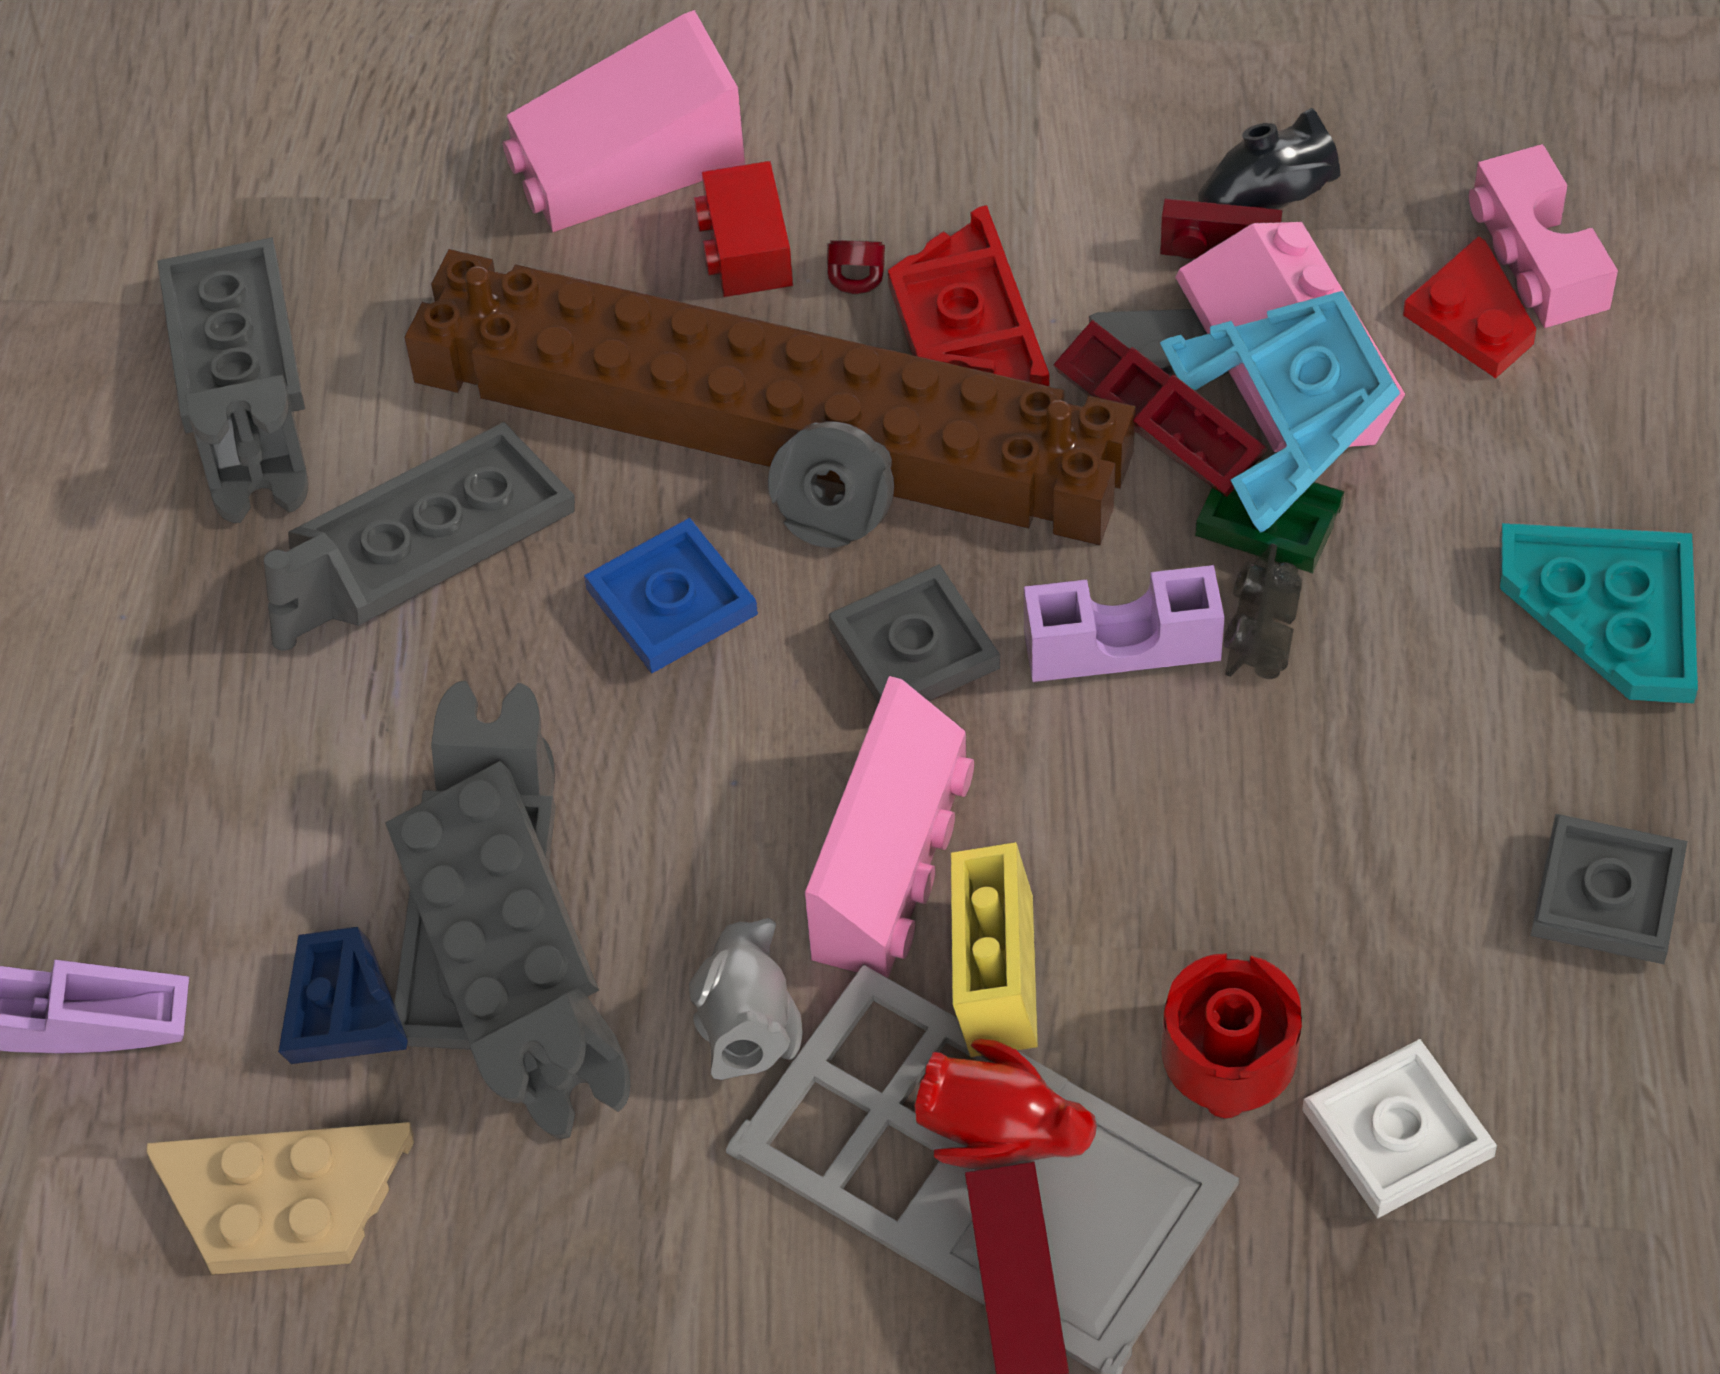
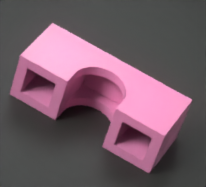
[1469,144,1618,328]

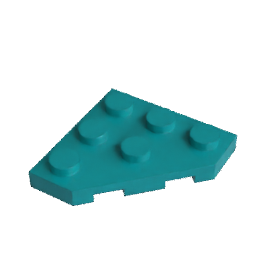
[1499,523,1698,703]

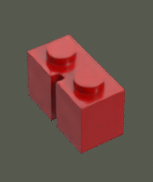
[694,161,793,297]

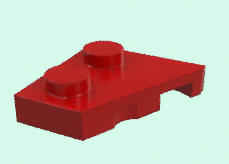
[1403,236,1537,379]

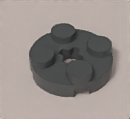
[768,422,894,548]

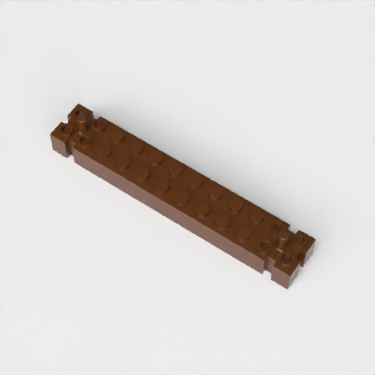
[404,249,1136,545]

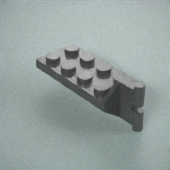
[264,422,575,651]

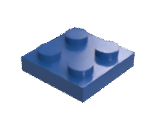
[584,518,758,674]

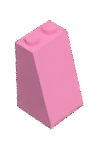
[503,10,745,232]

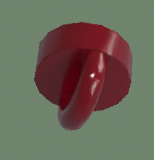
[827,240,885,294]

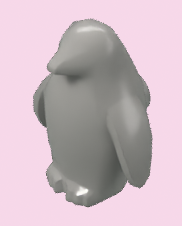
[689,918,803,1080]

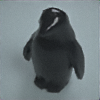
[1198,108,1341,210]

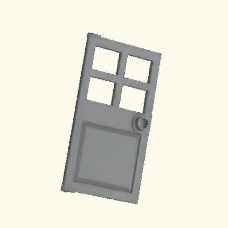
[726,964,1239,1374]

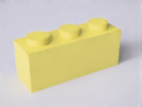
[951,842,1038,1057]

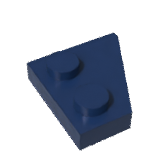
[278,927,408,1064]

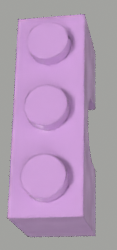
[1024,565,1224,682]

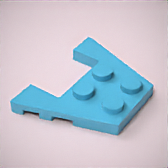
[1160,291,1400,533]

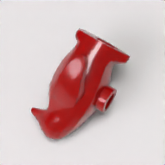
[915,1039,1097,1170]

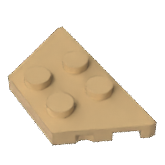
[147,1122,414,1275]

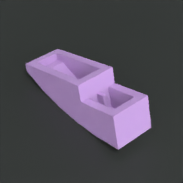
[0,960,189,1053]

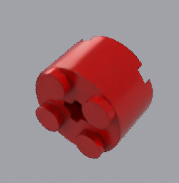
[1161,953,1302,1118]

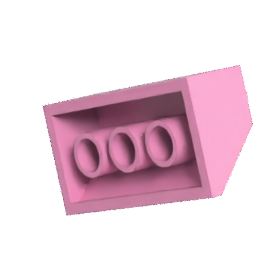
[1175,222,1405,452]
[805,676,974,978]

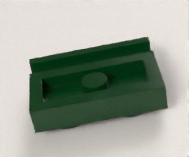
[1195,464,1345,574]

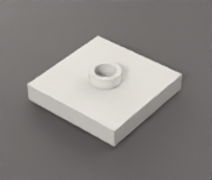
[1302,1039,1497,1219]

